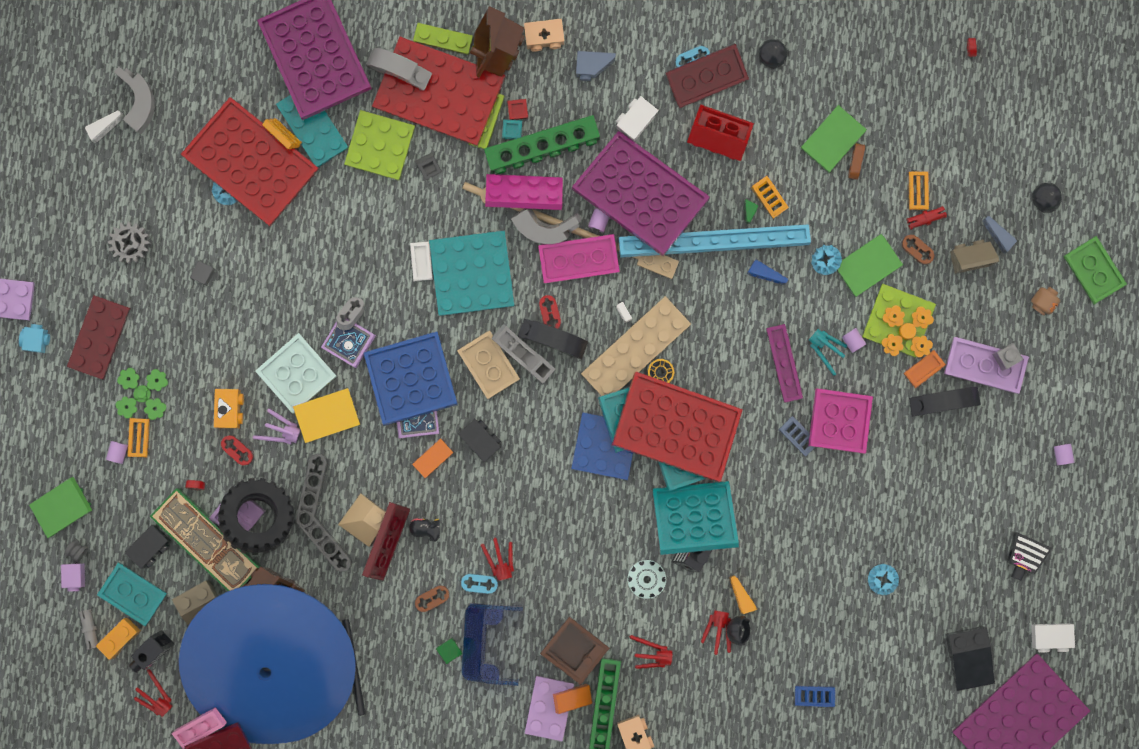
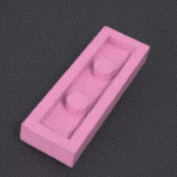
[172,707,227,749]

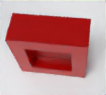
[507,99,528,120]

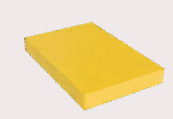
[293,388,360,443]

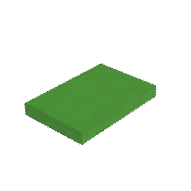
[801,105,867,173]
[837,234,903,297]
[1063,236,1127,304]
[29,477,92,538]

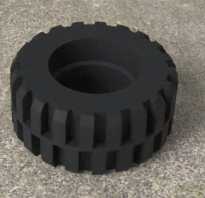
[218,478,294,555]

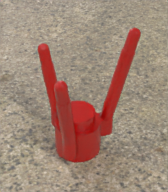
[481,538,514,581]
[701,610,731,655]
[629,635,673,669]
[134,669,173,717]

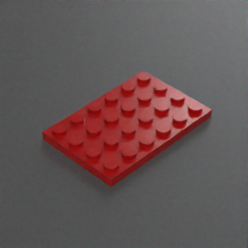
[372,37,506,147]
[181,97,319,227]
[612,372,743,483]

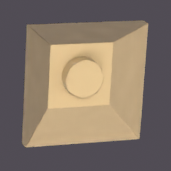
[338,494,386,547]

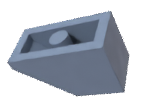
[576,51,616,81]

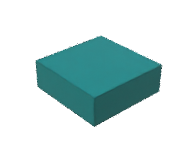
[502,119,522,140]

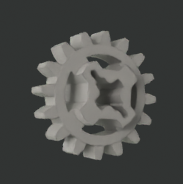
[108,222,151,264]

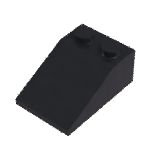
[945,626,995,691]

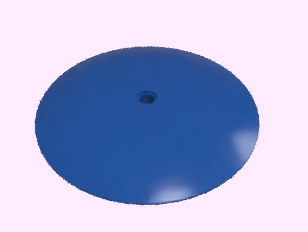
[179,584,356,744]

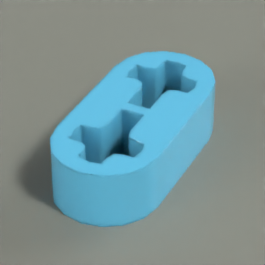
[675,46,710,68]
[461,574,498,594]

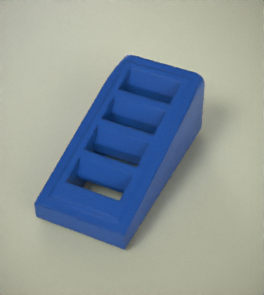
[747,260,788,285]
[795,686,835,707]

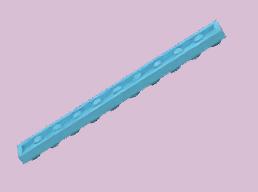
[619,225,811,258]

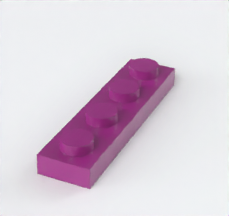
[766,324,803,403]

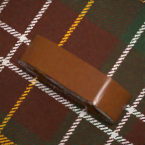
[848,143,865,180]
[902,235,934,265]
[415,585,450,612]

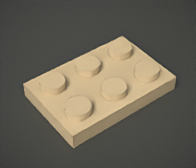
[457,330,520,399]

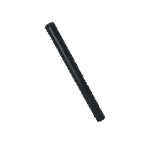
[342,619,366,716]

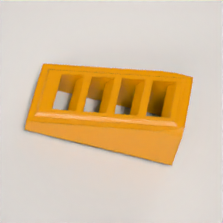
[751,176,789,219]
[730,575,757,614]

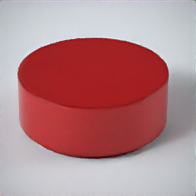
[967,38,977,57]
[185,480,205,490]

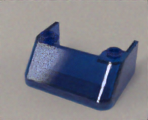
[462,603,524,686]

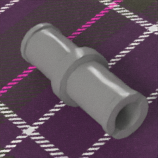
[79,609,98,650]

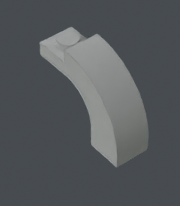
[365,48,432,90]
[114,67,155,135]
[511,208,582,244]
[491,324,555,383]

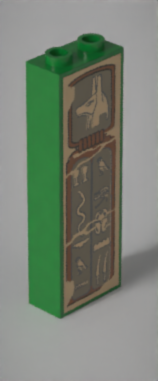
[150,488,262,591]

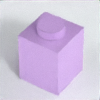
[61,563,85,591]

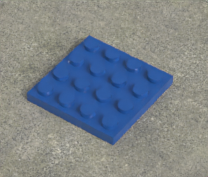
[364,332,458,426]

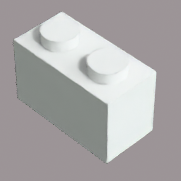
[616,96,659,142]
[1031,623,1075,652]

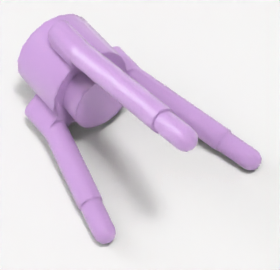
[253,409,301,445]

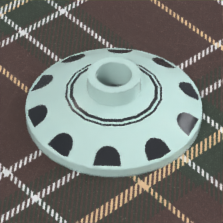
[628,560,666,599]

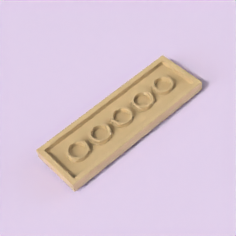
[581,296,691,396]

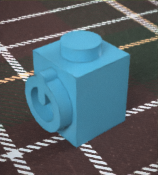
[19,324,50,353]

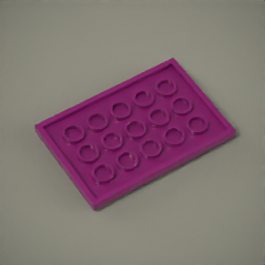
[257,0,372,120]
[572,131,710,256]
[952,653,1090,749]

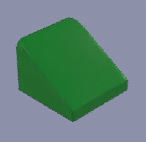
[744,199,759,224]
[436,637,463,664]

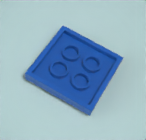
[571,413,633,480]

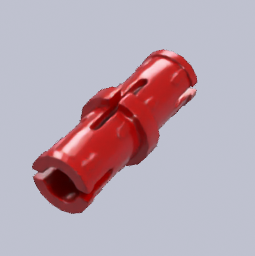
[906,206,947,230]

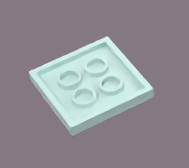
[256,333,337,414]

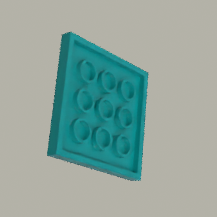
[429,230,515,316]
[653,481,739,555]

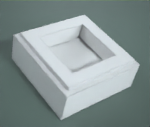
[616,302,632,323]

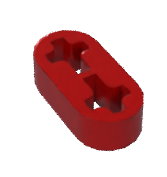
[539,295,561,329]
[221,435,254,466]

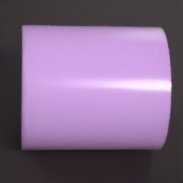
[588,209,610,233]
[842,328,866,353]
[106,441,128,464]
[1054,444,1075,466]

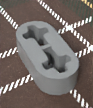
[336,297,364,330]

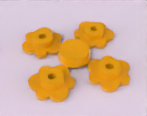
[882,305,934,357]

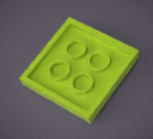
[344,110,415,180]
[862,284,936,358]

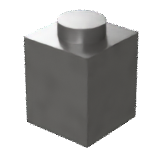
[992,343,1024,371]

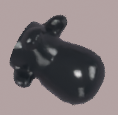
[409,518,440,542]

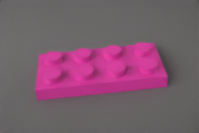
[485,174,563,210]
[538,234,620,283]

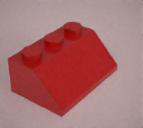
[687,104,754,161]

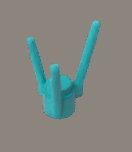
[809,329,848,376]

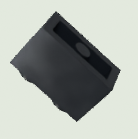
[458,419,501,463]
[124,525,171,569]

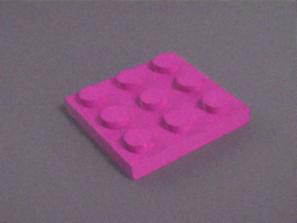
[808,388,873,454]

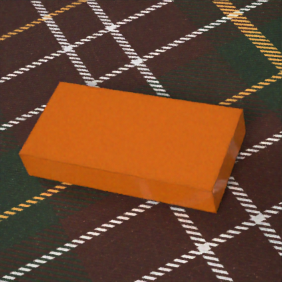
[903,350,946,388]
[412,438,454,478]
[553,684,592,714]

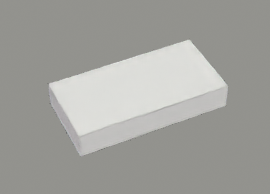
[410,242,433,282]

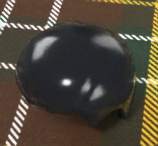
[759,39,787,69]
[1032,183,1062,213]
[726,616,751,646]

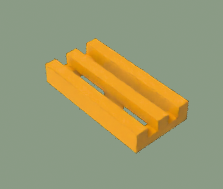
[262,118,302,149]
[908,172,929,210]
[127,418,150,458]

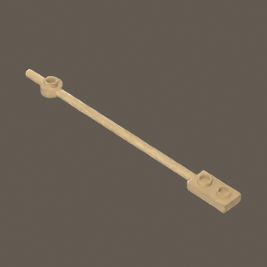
[462,182,679,279]

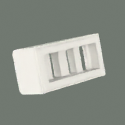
[85,111,124,143]

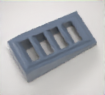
[983,216,1017,254]
[778,416,815,457]

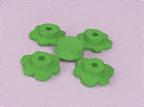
[115,368,168,420]

